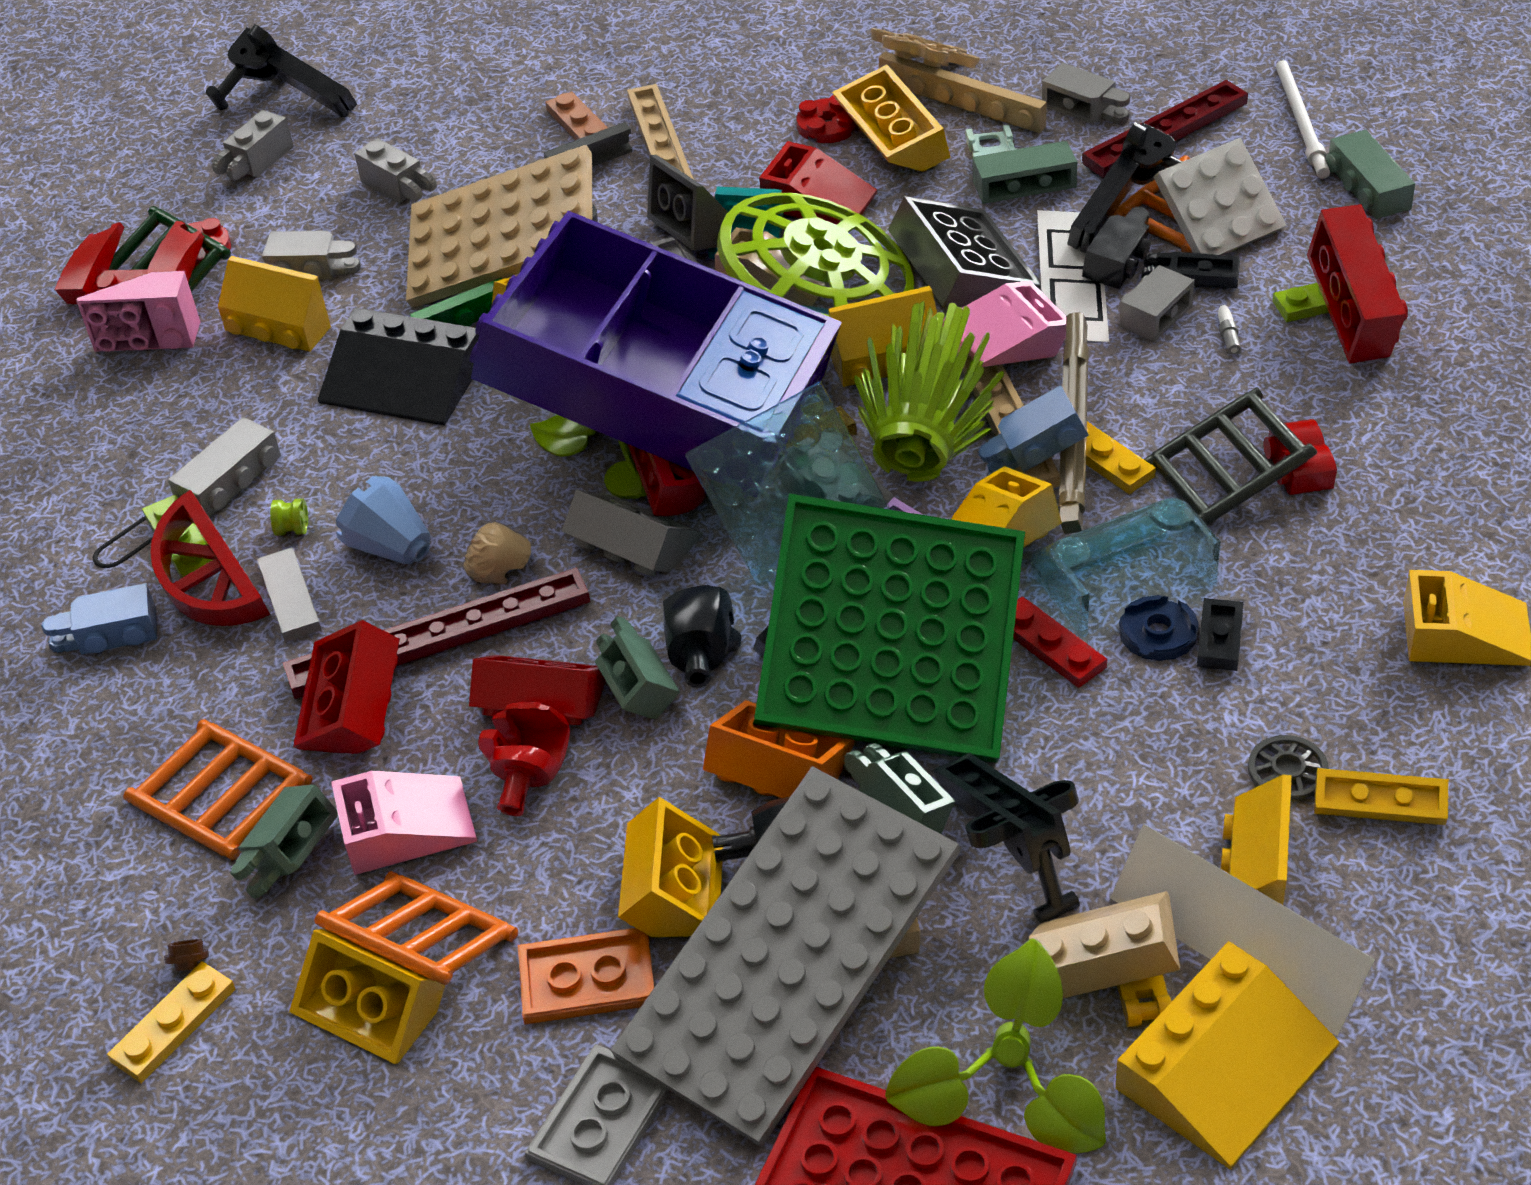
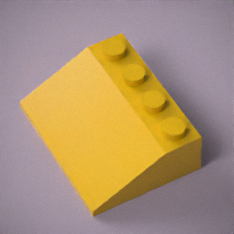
[1115,941,1340,1170]

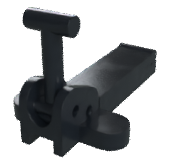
[206,24,357,117]
[1067,122,1183,253]
[934,753,1080,923]

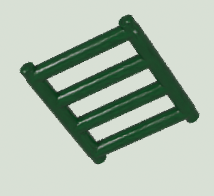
[109,206,231,292]

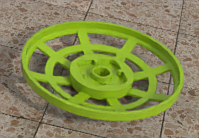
[717,193,914,316]

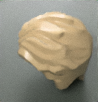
[463,522,531,584]

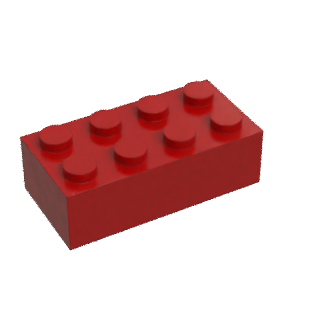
[1307,204,1408,364]

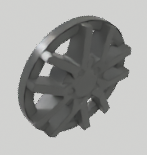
[1248,735,1329,801]

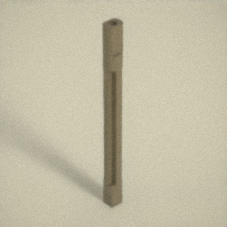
[1059,312,1089,534]

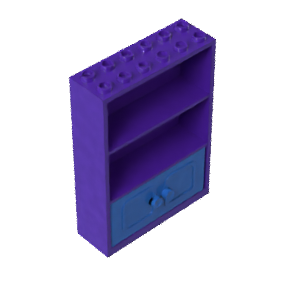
[470,210,842,497]

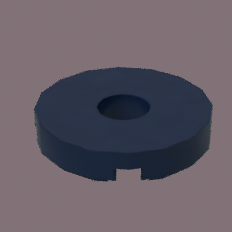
[1119,595,1199,661]

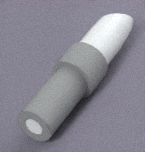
[1218,305,1241,355]

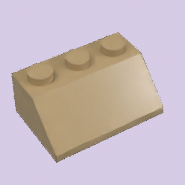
[1029,891,1180,999]

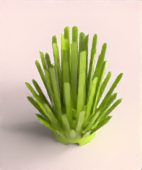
[854,301,1004,482]

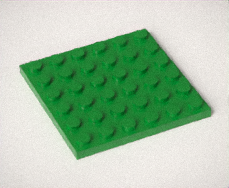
[753,493,1025,763]

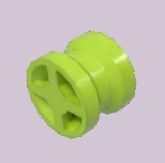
[270,498,308,536]

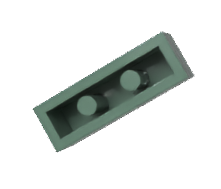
[1326,129,1416,219]
[972,141,1077,204]

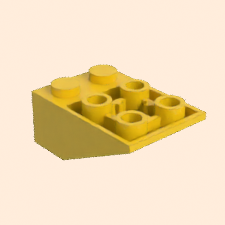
[951,466,1062,548]
[1403,570,1531,666]

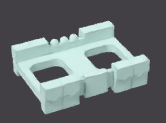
[965,125,1017,157]

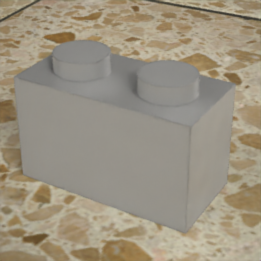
[1118,265,1195,342]

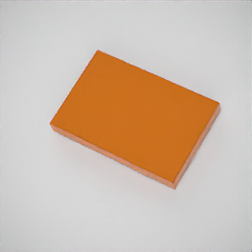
[518,928,655,1025]

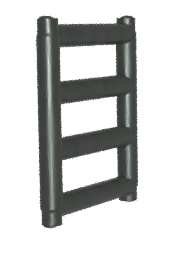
[1144,387,1317,528]

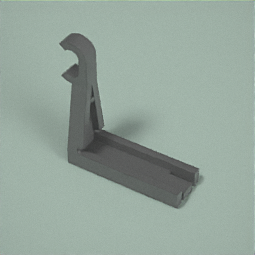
[544,122,633,222]

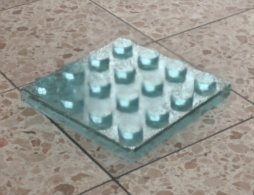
[685,381,891,586]

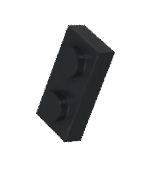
[1197,598,1244,671]

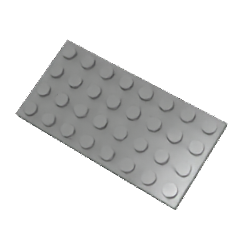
[611,766,961,1148]

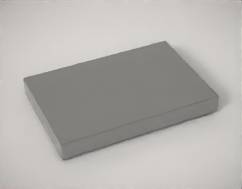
[525,1044,671,1185]

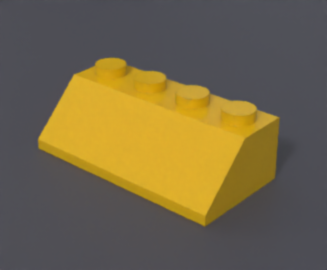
[832,65,951,172]

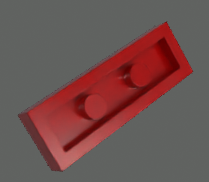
[1013,596,1107,688]

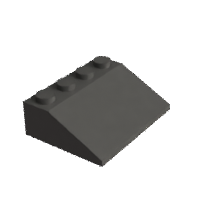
[888,196,1041,309]

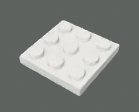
[1154,137,1287,255]

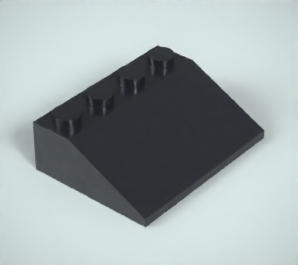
[318,308,479,426]

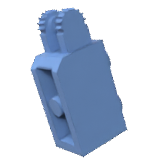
[978,385,1089,474]
[41,583,157,655]

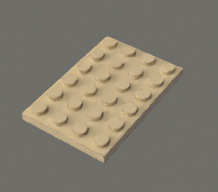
[406,145,592,307]

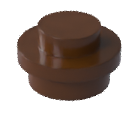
[164,939,209,971]

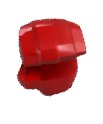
[478,702,570,816]

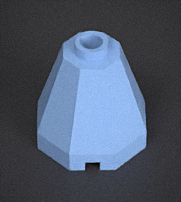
[336,476,430,564]

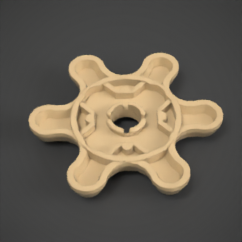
[871,28,980,68]

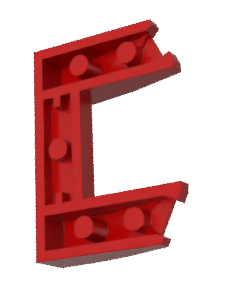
[54,221,204,305]

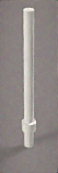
[1276,60,1330,179]

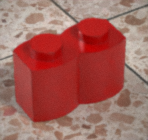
[1263,419,1337,495]

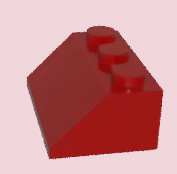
[293,620,400,754]
[469,655,606,725]

